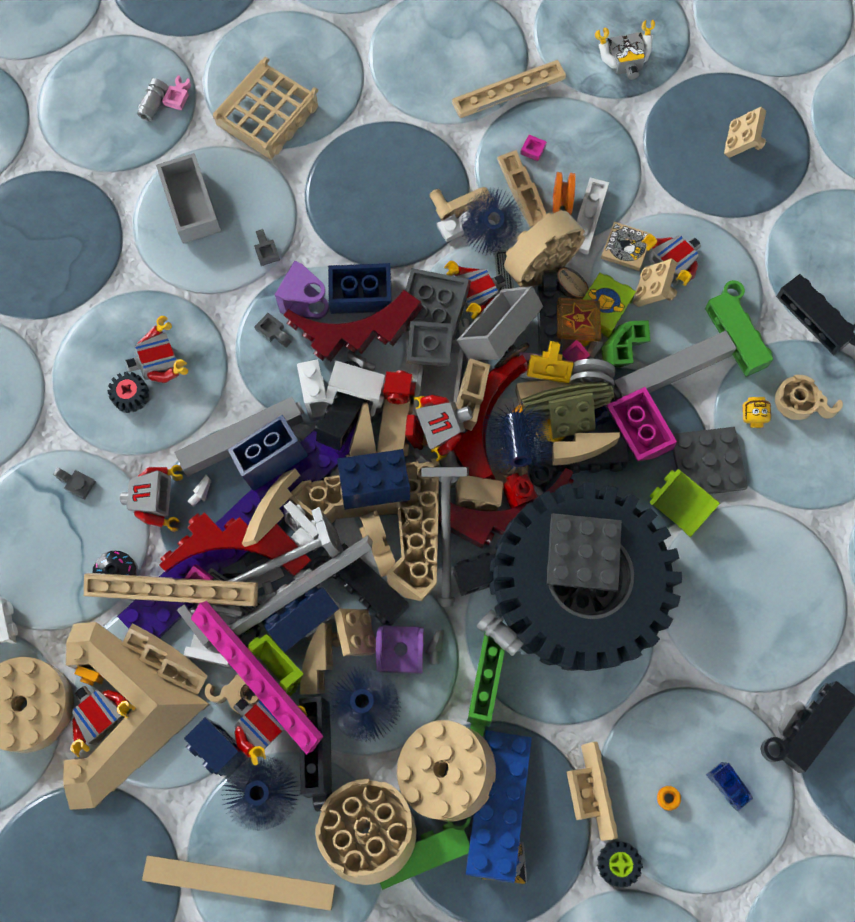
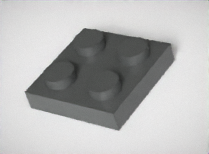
[407,321,453,367]

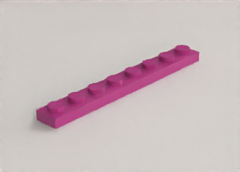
[191,601,323,755]

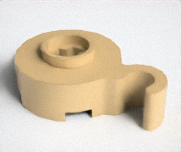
[775,375,843,420]
[359,511,395,577]
[205,675,260,715]

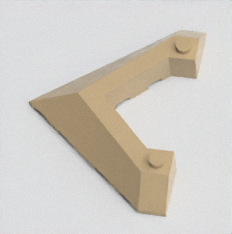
[288,458,439,601]
[63,622,210,810]

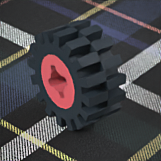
[107,372,149,413]

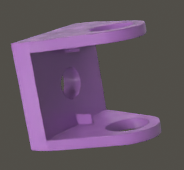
[275,260,329,319]
[376,626,424,674]

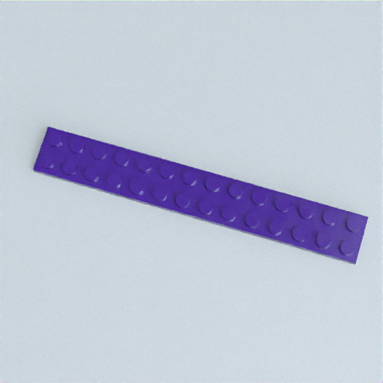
[117,425,356,638]

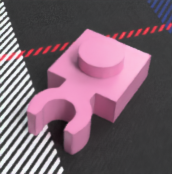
[162,75,191,111]

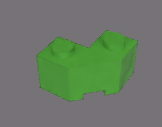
[601,320,651,367]

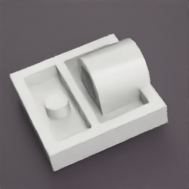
[284,501,319,552]

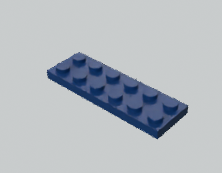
[466,730,532,883]

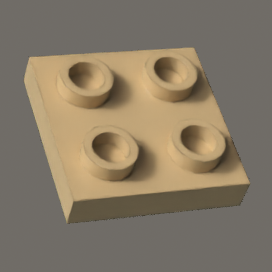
[724,107,766,158]
[633,258,678,307]
[332,609,376,656]

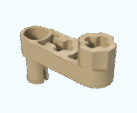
[429,187,494,221]

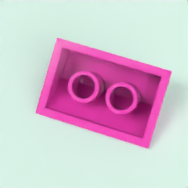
[607,387,677,462]

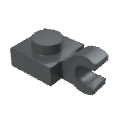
[254,229,280,266]
[254,313,291,348]
[53,467,96,500]

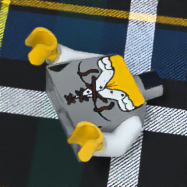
[595,20,655,80]

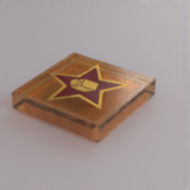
[557,297,601,342]

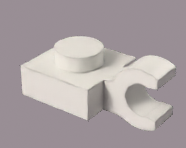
[437,211,470,242]

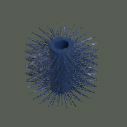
[460,187,525,255]
[483,402,554,475]
[327,668,402,743]
[222,756,300,831]

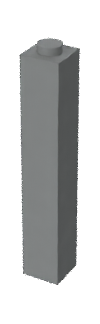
[613,331,736,401]
[175,397,304,477]

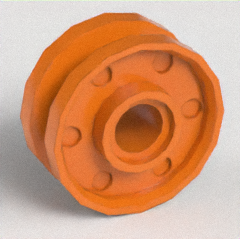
[553,172,575,215]

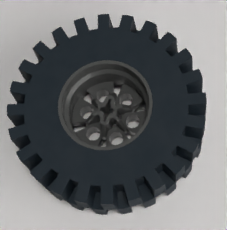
[490,482,682,671]

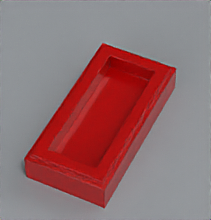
[405,415,424,450]

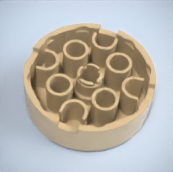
[504,210,585,288]
[0,657,74,753]
[397,720,496,822]
[316,779,416,885]

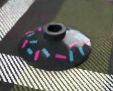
[92,551,136,576]

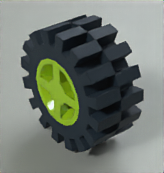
[597,841,643,888]

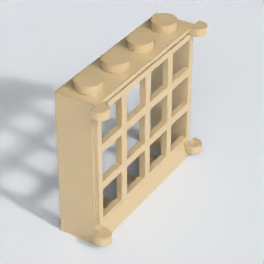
[213,57,319,160]

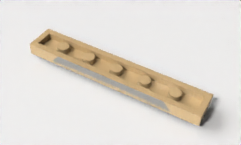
[452,60,566,118]

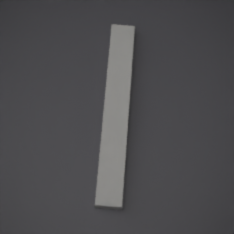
[229,535,373,637]

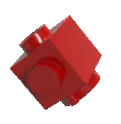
[383,370,416,405]
[503,473,537,509]

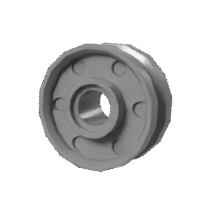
[569,359,615,388]

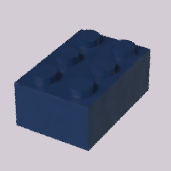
[328,263,392,314]
[228,415,309,491]
[337,449,410,510]
[262,584,339,652]
[184,717,249,777]

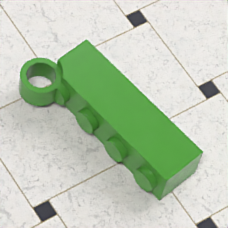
[705,280,773,377]
[467,632,505,737]
[380,816,471,890]

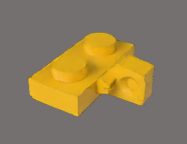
[526,341,574,384]

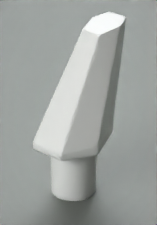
[188,475,211,507]

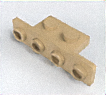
[567,741,618,841]

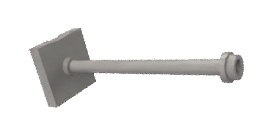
[421,467,469,607]
[229,507,343,582]

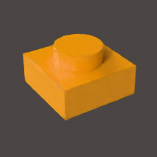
[75,665,104,686]

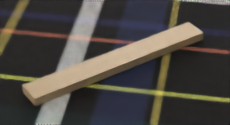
[84,573,258,607]
[142,856,335,911]

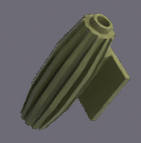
[521,382,614,439]

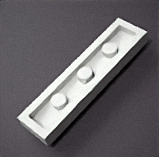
[576,178,609,255]

